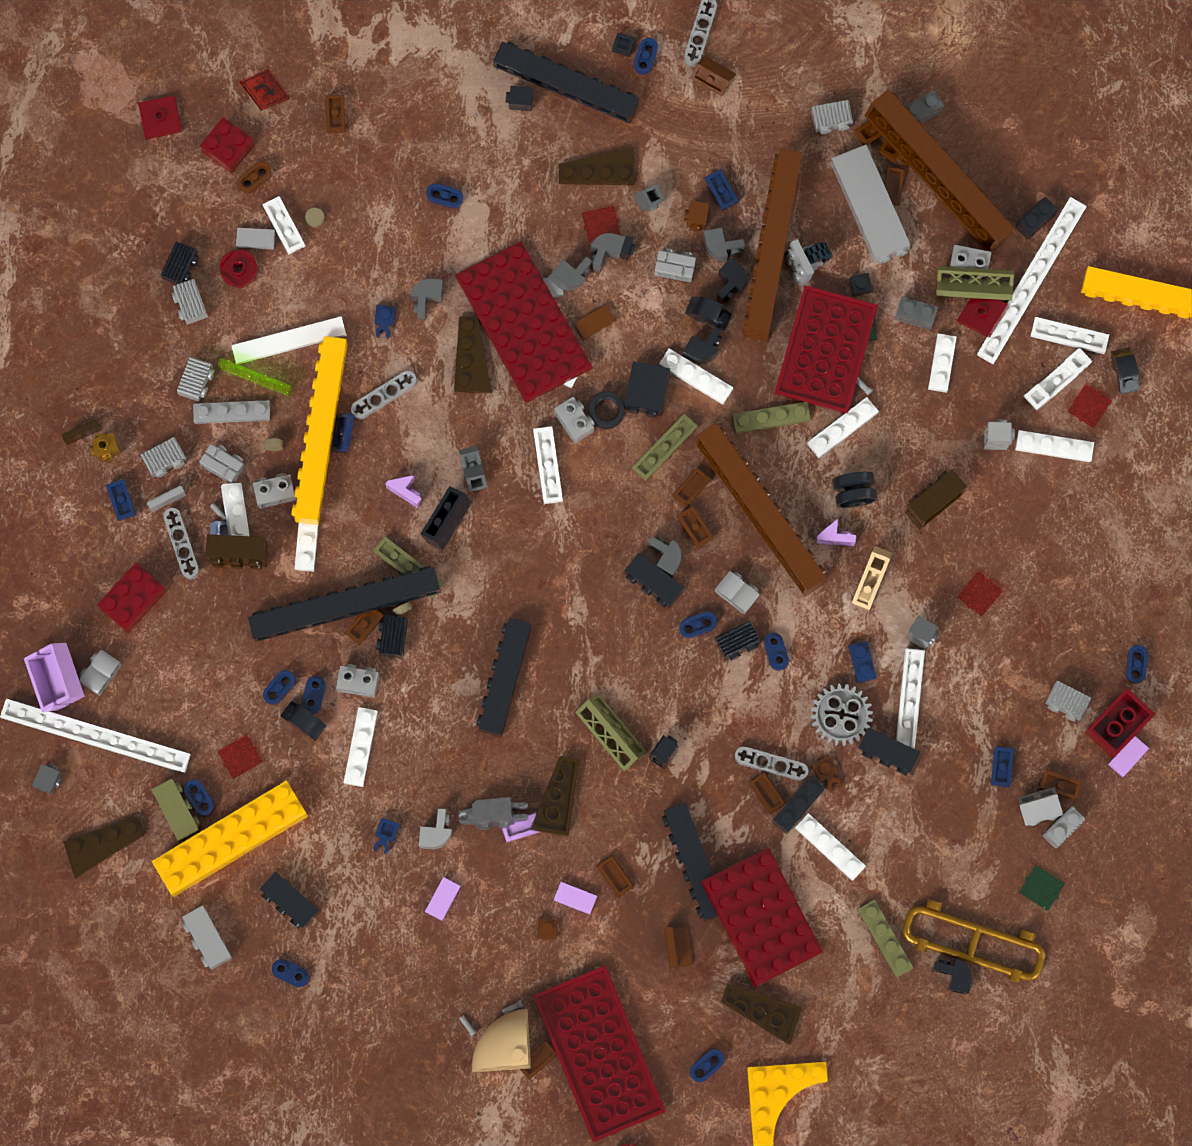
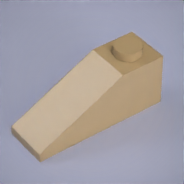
[852,546,892,610]

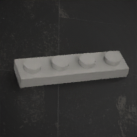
[193,400,270,424]

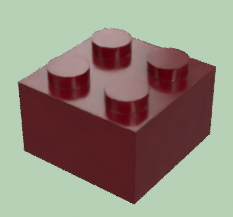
[200,117,254,174]

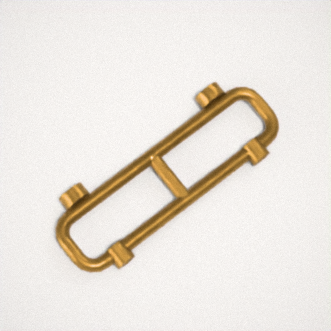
[902,900,1045,983]

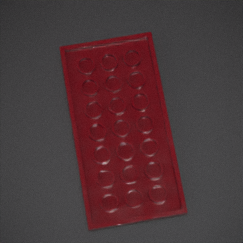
[455,241,593,404]
[533,966,666,1142]

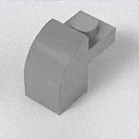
[419,809,452,849]

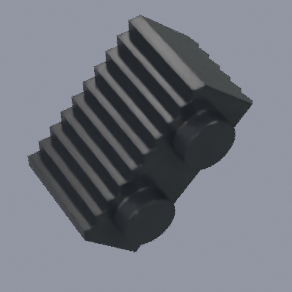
[1016,197,1057,239]
[161,241,199,285]
[376,615,408,658]
[715,621,760,661]
[649,735,678,769]

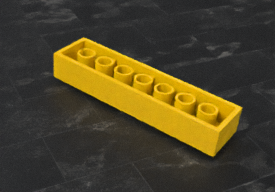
[152,780,308,897]

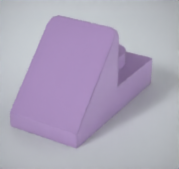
[386,476,422,508]
[816,519,856,546]

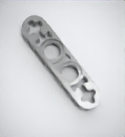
[684,0,717,67]
[351,371,416,420]
[164,508,199,580]
[735,747,808,781]

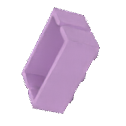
[24,643,85,712]

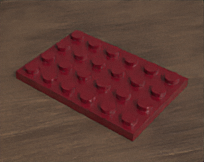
[774,285,878,414]
[701,848,823,987]

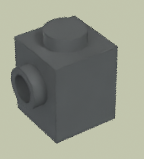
[633,183,665,212]
[32,763,63,795]

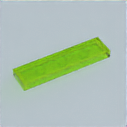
[218,358,292,396]

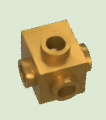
[90,433,121,462]

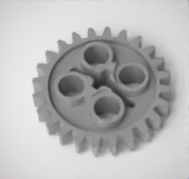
[810,684,873,747]

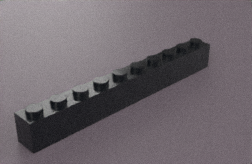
[248,566,442,642]

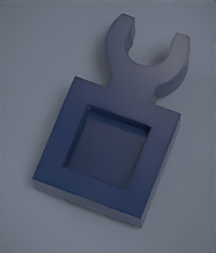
[374,305,396,339]
[374,818,400,855]

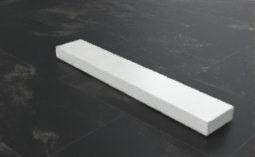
[231,317,347,365]
[896,648,925,749]

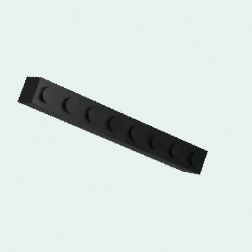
[493,41,639,124]

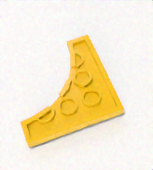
[747,1062,828,1146]

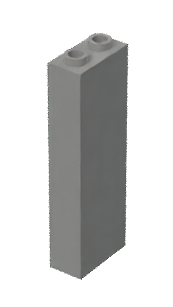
[831,145,911,264]

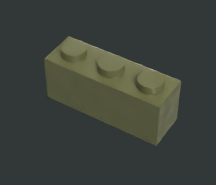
[151,779,201,843]

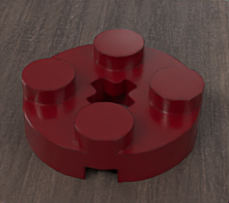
[220,250,258,289]

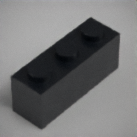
[420,486,472,550]
[624,553,684,609]
[858,727,923,776]
[772,776,825,835]
[260,872,320,930]

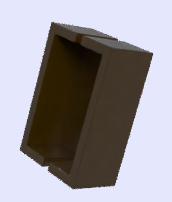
[905,469,967,530]
[205,534,268,570]

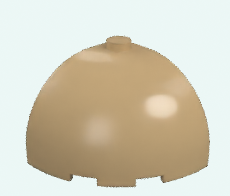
[472,1008,531,1072]

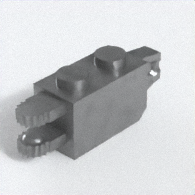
[459,797,528,830]

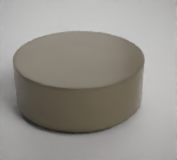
[305,208,325,228]
[264,438,284,451]
[392,602,412,617]

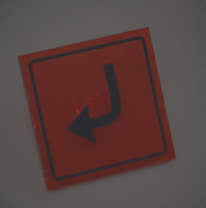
[239,69,290,111]

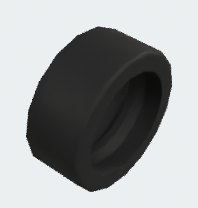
[589,391,625,429]

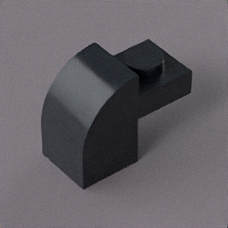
[716,257,746,304]
[685,297,732,331]
[683,326,722,364]
[1111,347,1139,394]
[280,701,327,741]
[932,959,972,995]

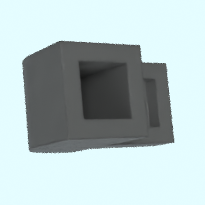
[703,228,745,262]
[591,233,625,273]
[548,257,592,291]
[411,279,443,320]
[459,446,487,492]
[648,537,681,578]

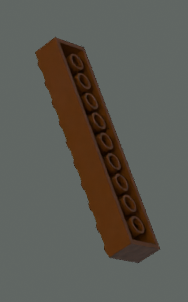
[864,89,1014,252]
[742,148,802,342]
[696,423,827,597]

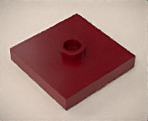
[138,95,182,140]
[957,298,1009,338]

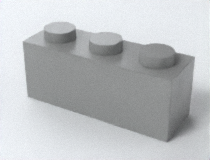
[181,905,232,970]

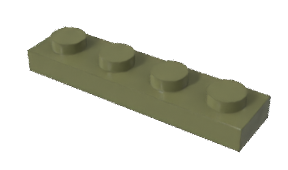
[732,402,811,434]
[632,414,698,482]
[373,536,445,599]
[858,900,913,978]

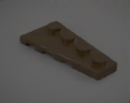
[559,147,634,185]
[454,317,492,394]
[530,756,579,836]
[63,817,144,879]
[721,983,802,1046]

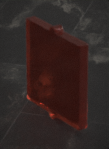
[582,206,621,243]
[1068,384,1112,428]
[957,571,1003,617]
[217,735,263,779]

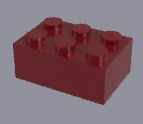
[97,563,167,634]
[1085,688,1155,759]

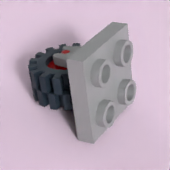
[784,239,833,287]

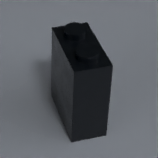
[624,361,670,418]

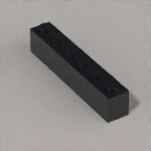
[476,618,532,737]
[662,803,719,922]

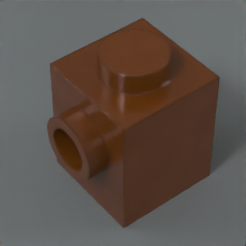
[684,200,709,231]

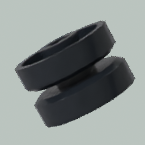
[832,471,878,508]

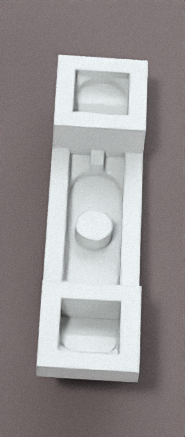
[1024,348,1092,410]

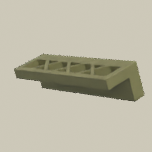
[936,266,1014,300]
[575,693,648,771]

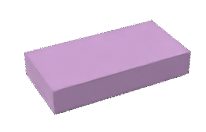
[1108,736,1149,777]
[502,813,539,843]
[425,877,461,921]
[554,882,597,915]

